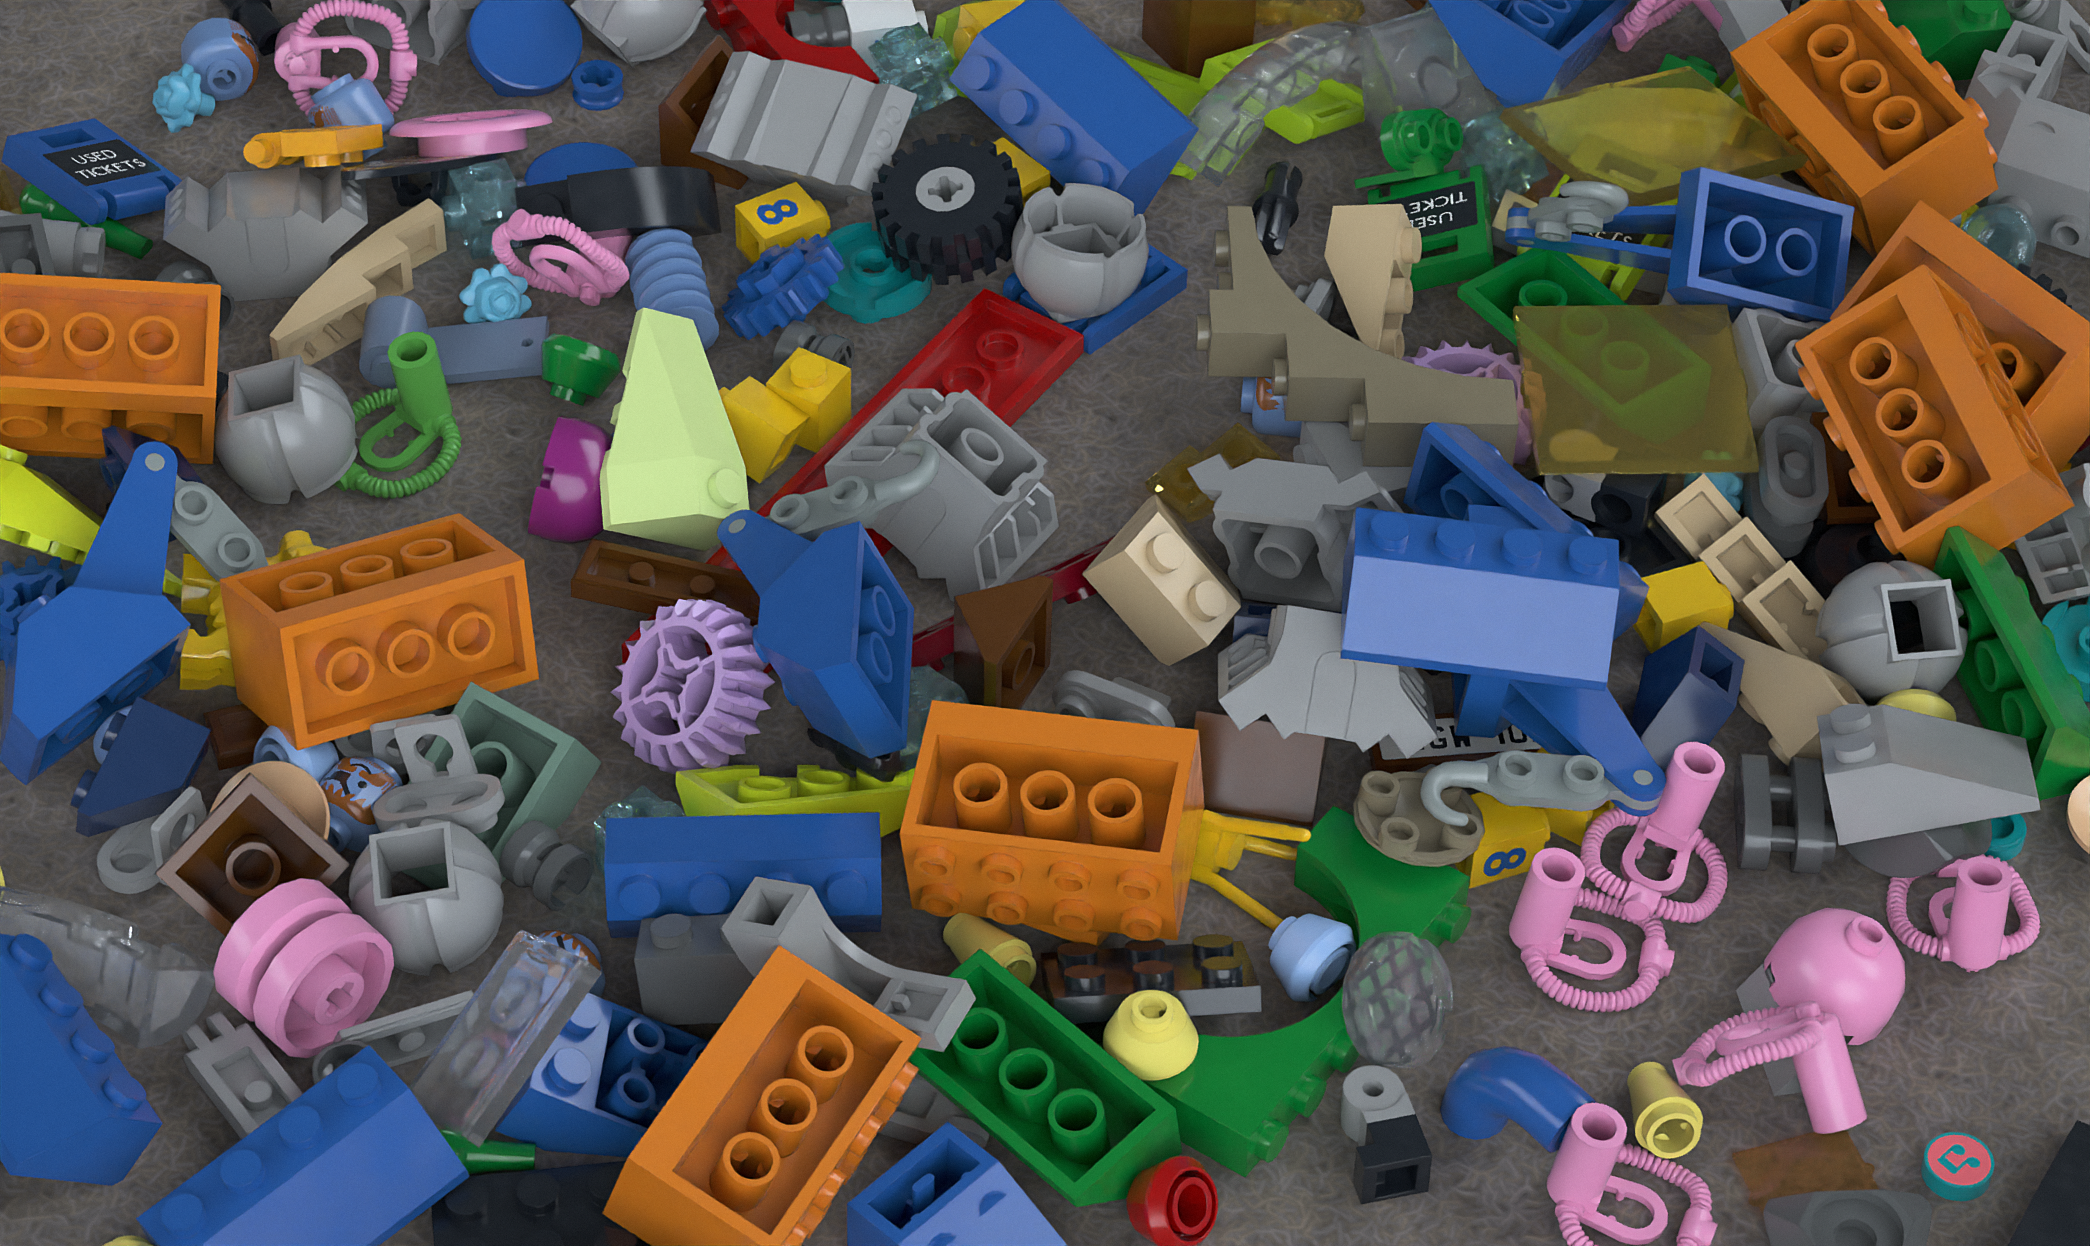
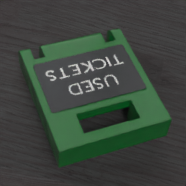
[1368,164,1494,292]

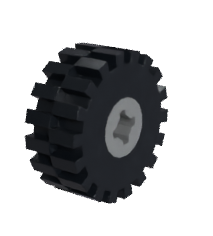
[871,133,1024,285]

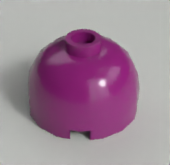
[528,416,613,544]

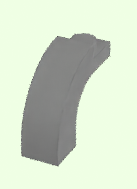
[721,876,976,1052]

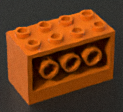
[1730,0,1999,259]
[1830,200,2090,474]
[1794,264,2075,571]
[0,273,221,464]
[219,513,539,751]
[899,700,1205,941]
[602,945,922,1246]

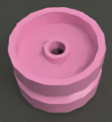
[213,878,394,1058]

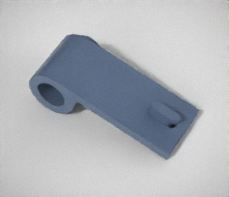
[359,295,549,389]

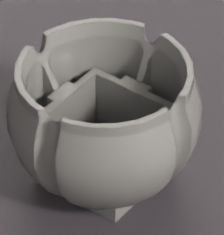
[571,0,707,68]
[1011,183,1149,323]
[214,354,358,504]
[1816,560,1968,705]
[349,818,504,976]

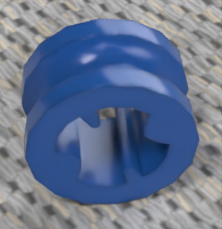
[571,60,624,111]

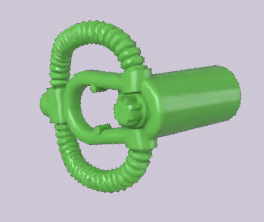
[334,332,462,499]

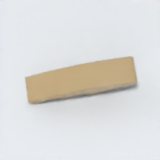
[269,198,447,366]
[1654,474,1827,667]

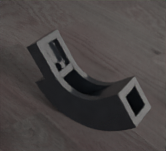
[514,166,722,250]

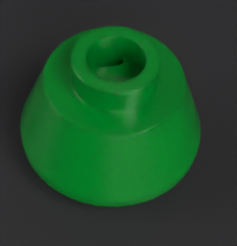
[541,333,622,406]

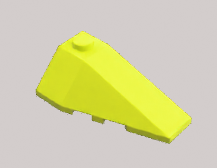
[0,445,182,598]
[676,765,916,838]

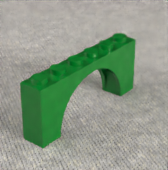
[1142,805,1472,1178]

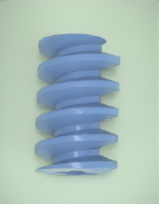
[625,228,719,351]

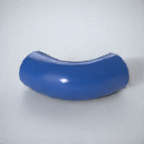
[1440,1046,1597,1153]

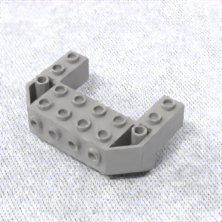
[1964,20,2090,259]

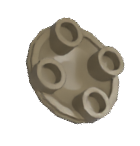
[1353,767,1485,867]

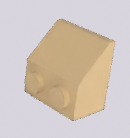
[1082,494,1241,666]

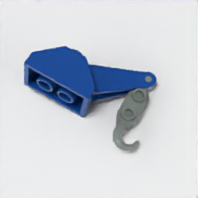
[1505,167,1854,324]
[717,440,940,758]
[0,441,269,785]
[1420,504,1666,827]

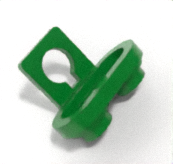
[1354,108,1463,188]

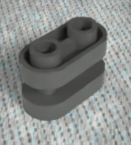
[1742,416,1829,558]
[1733,753,1836,874]

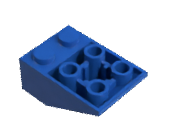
[495,978,709,1157]
[847,1121,1068,1246]

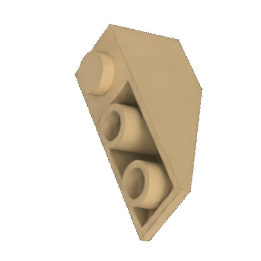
[1324,204,1422,359]
[1699,621,1867,772]

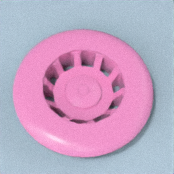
[389,109,553,157]

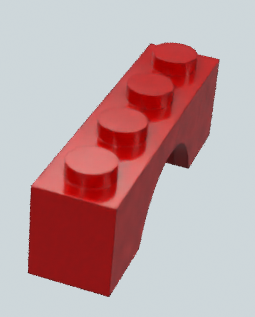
[703,0,879,84]

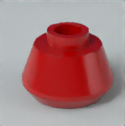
[1126,1156,1218,1246]

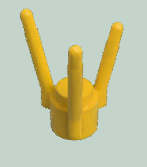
[1190,809,1311,931]

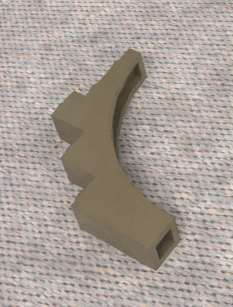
[1195,206,1519,467]

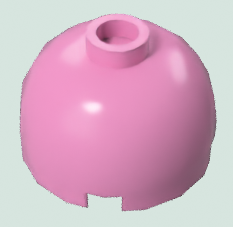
[1764,908,1905,1045]

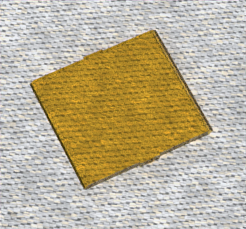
[1499,66,1809,206]
[1513,304,1759,475]

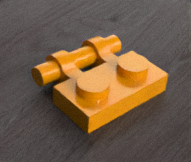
[243,124,384,169]

